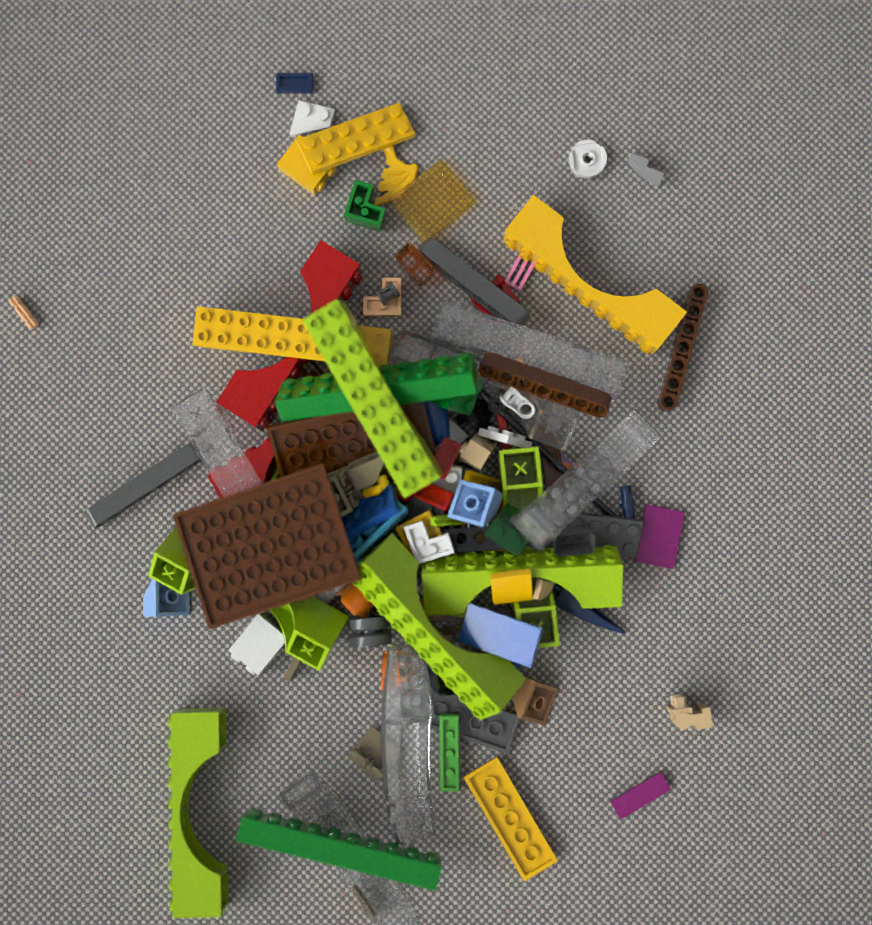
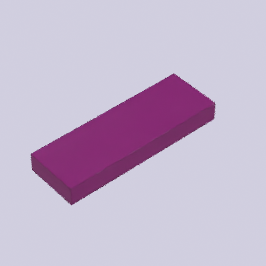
[610,771,671,820]

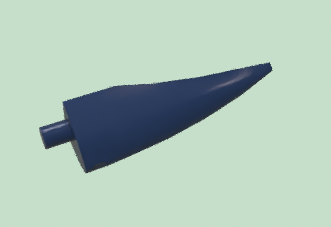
[553,582,626,634]

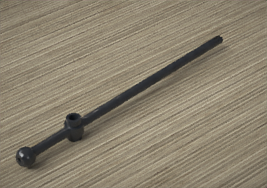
[478,388,618,517]

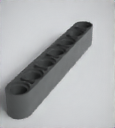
[417,238,530,331]
[84,441,206,529]

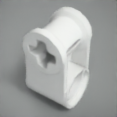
[499,387,536,419]

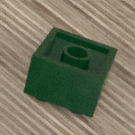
[484,503,540,557]

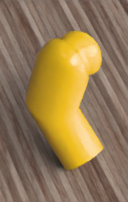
[363,474,389,498]

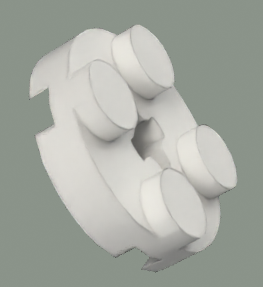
[569,140,607,179]

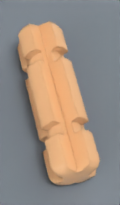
[9,296,39,330]

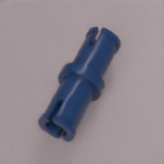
[619,485,636,519]

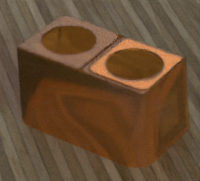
[395,242,434,287]

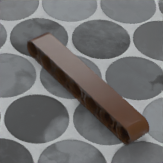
[657,283,708,412]
[479,352,612,418]

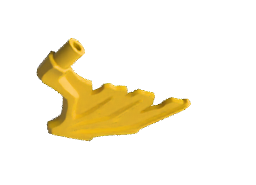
[373,145,419,206]

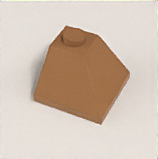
[513,675,558,725]

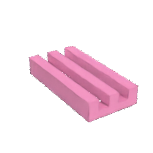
[505,252,535,292]

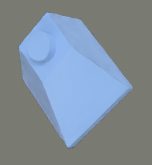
[447,480,503,527]
[143,579,190,617]

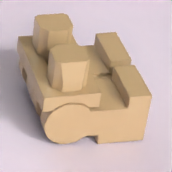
[667,694,713,730]

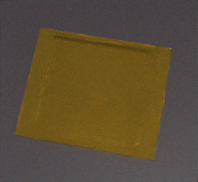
[389,159,477,243]

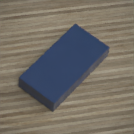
[275,73,314,94]

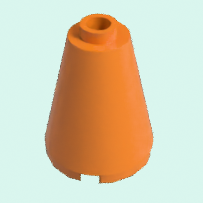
[336,583,374,619]

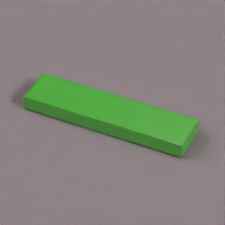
[439,713,460,792]

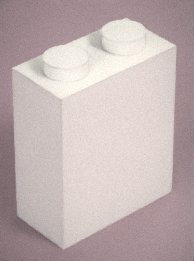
[228,613,285,675]

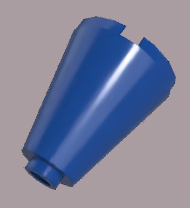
[424,401,450,445]

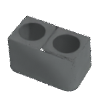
[552,524,595,557]

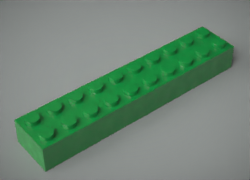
[275,353,478,422]
[236,808,442,891]

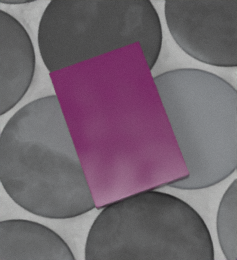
[635,505,684,569]

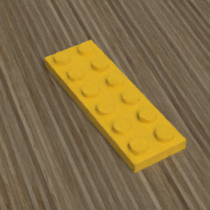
[297,102,415,175]
[463,756,558,882]

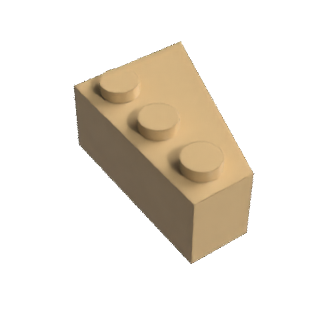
[459,431,499,473]

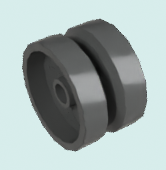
[348,616,392,648]

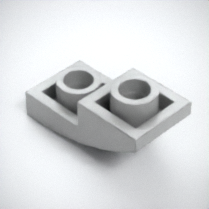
[627,153,664,186]

